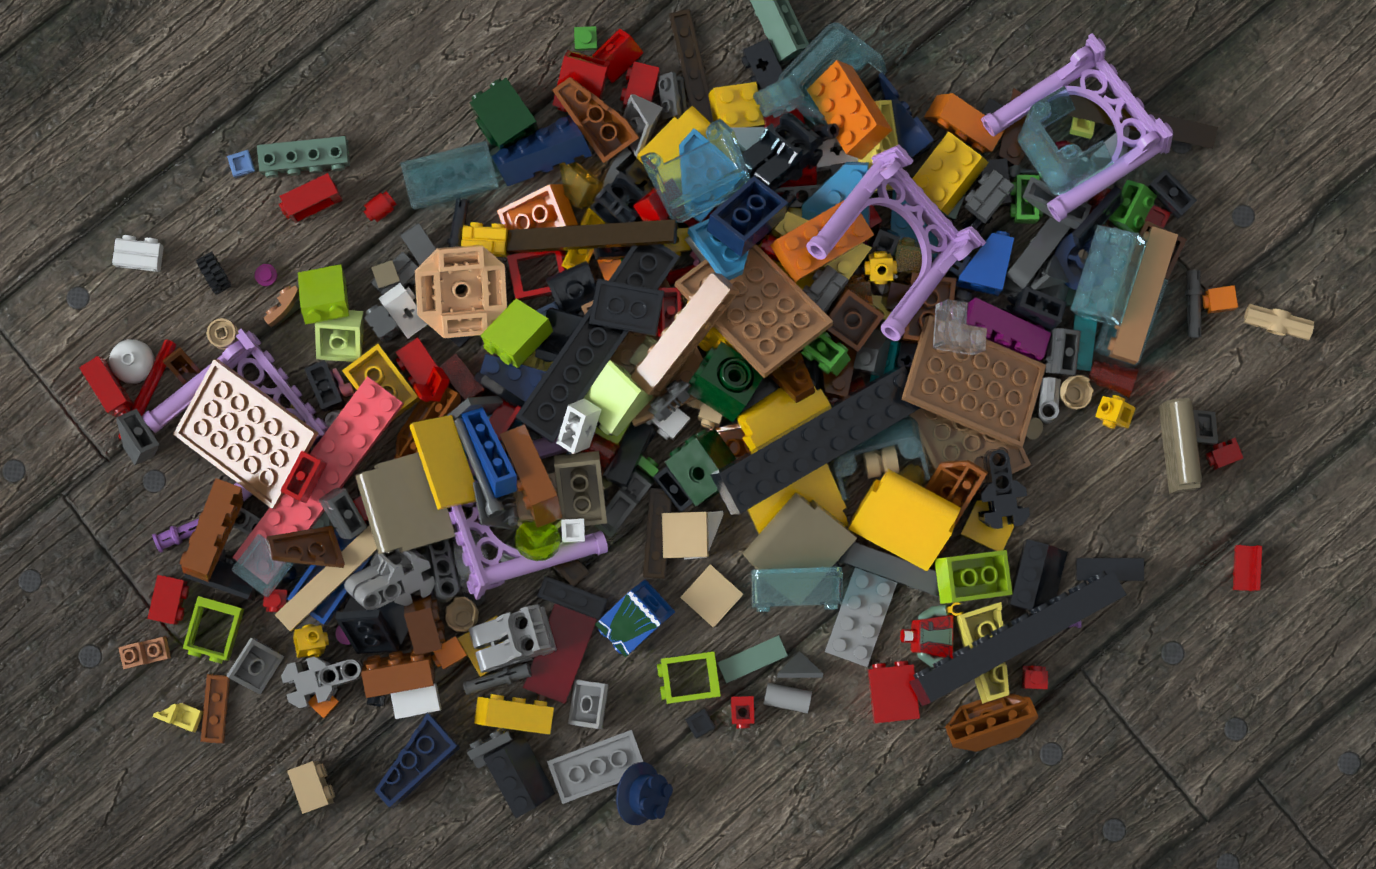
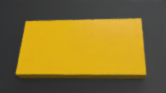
[409,415,476,510]

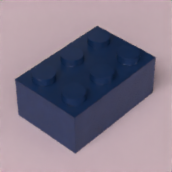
[707,176,788,257]

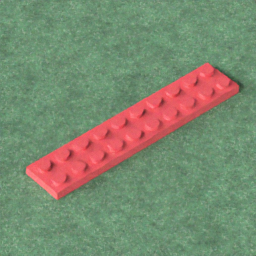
[233,376,404,585]

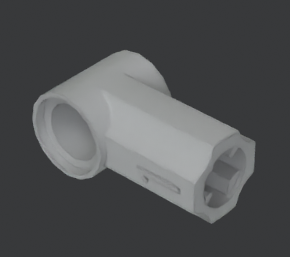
[1037,377,1061,424]

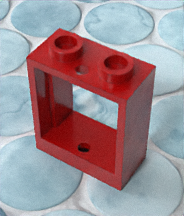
[279,173,343,223]
[507,250,566,301]

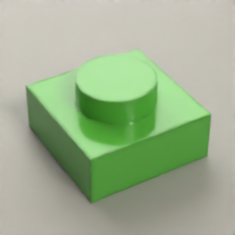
[574,26,597,51]
[638,456,659,479]

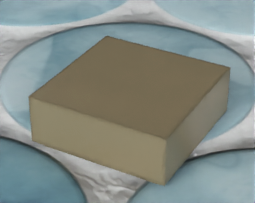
[371,260,400,289]

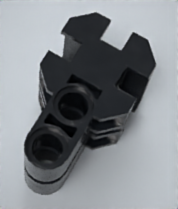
[736,113,823,191]
[590,159,662,224]
[975,449,1030,529]

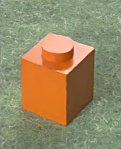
[1202,285,1238,314]
[431,636,468,669]

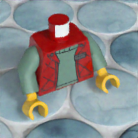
[900,602,964,667]

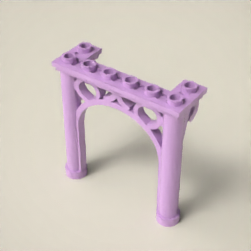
[981,33,1173,222]
[806,145,986,341]
[142,329,329,501]
[448,435,608,600]

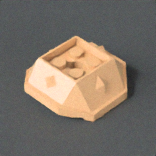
[415,245,507,338]

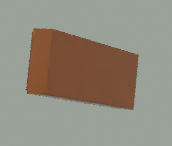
[201,674,230,744]

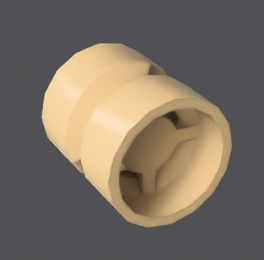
[207,318,239,351]
[863,445,899,479]

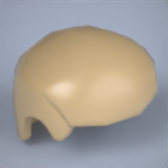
[1060,375,1094,410]
[445,597,479,632]

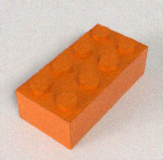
[807,60,892,160]
[770,201,874,283]

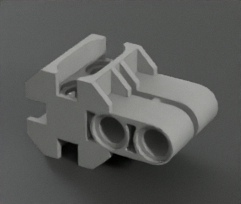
[344,549,435,610]
[469,604,557,673]
[281,657,363,708]

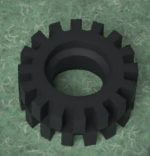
[196,251,232,295]

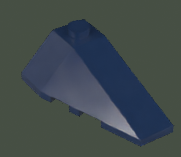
[877,72,934,160]

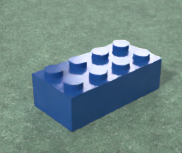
[287,528,375,625]

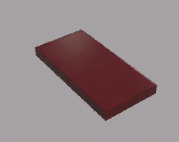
[523,604,597,704]

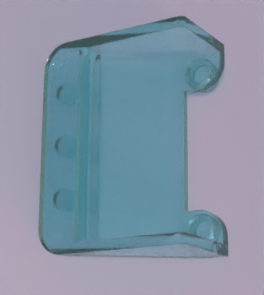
[641,119,750,223]

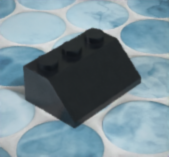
[1008,539,1068,611]
[184,558,262,601]
[483,734,555,818]

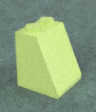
[583,360,654,436]

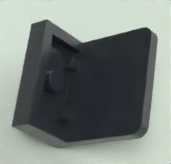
[535,308,584,362]

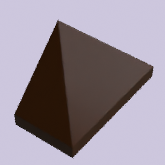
[163,347,201,385]

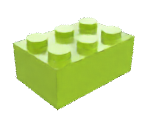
[935,550,1013,604]

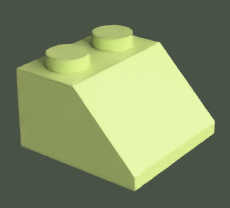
[315,310,364,362]

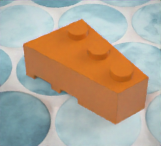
[924,93,1005,153]

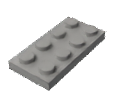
[825,567,897,667]
[547,730,644,804]

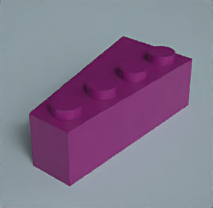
[956,298,1051,361]

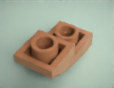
[263,285,299,328]
[118,636,171,669]

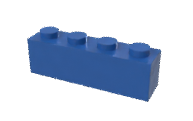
[462,407,517,498]

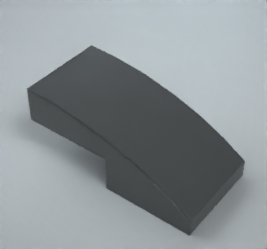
[603,148,632,188]

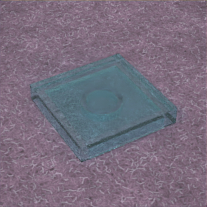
[231,534,293,597]

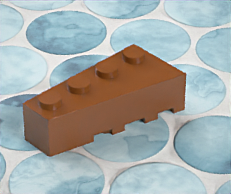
[499,424,562,528]
[180,478,244,582]

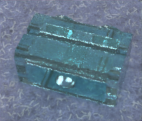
[753,75,805,118]

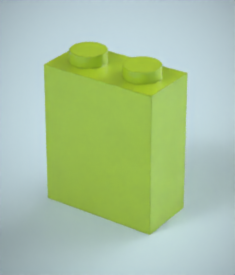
[298,264,349,325]
[481,298,553,368]

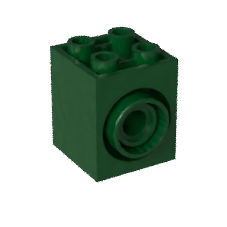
[469,78,539,150]
[687,341,763,422]
[665,428,737,506]

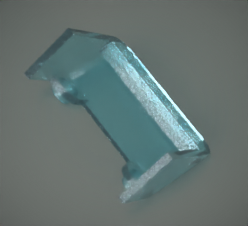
[778,22,887,125]
[1017,86,1114,195]
[833,416,932,502]
[750,567,843,612]

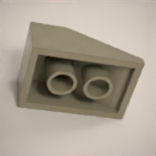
[554,451,607,526]

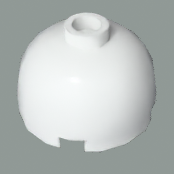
[109,339,155,384]

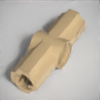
[1244,304,1314,340]

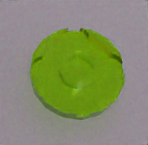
[515,520,561,561]

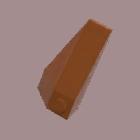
[552,77,640,163]

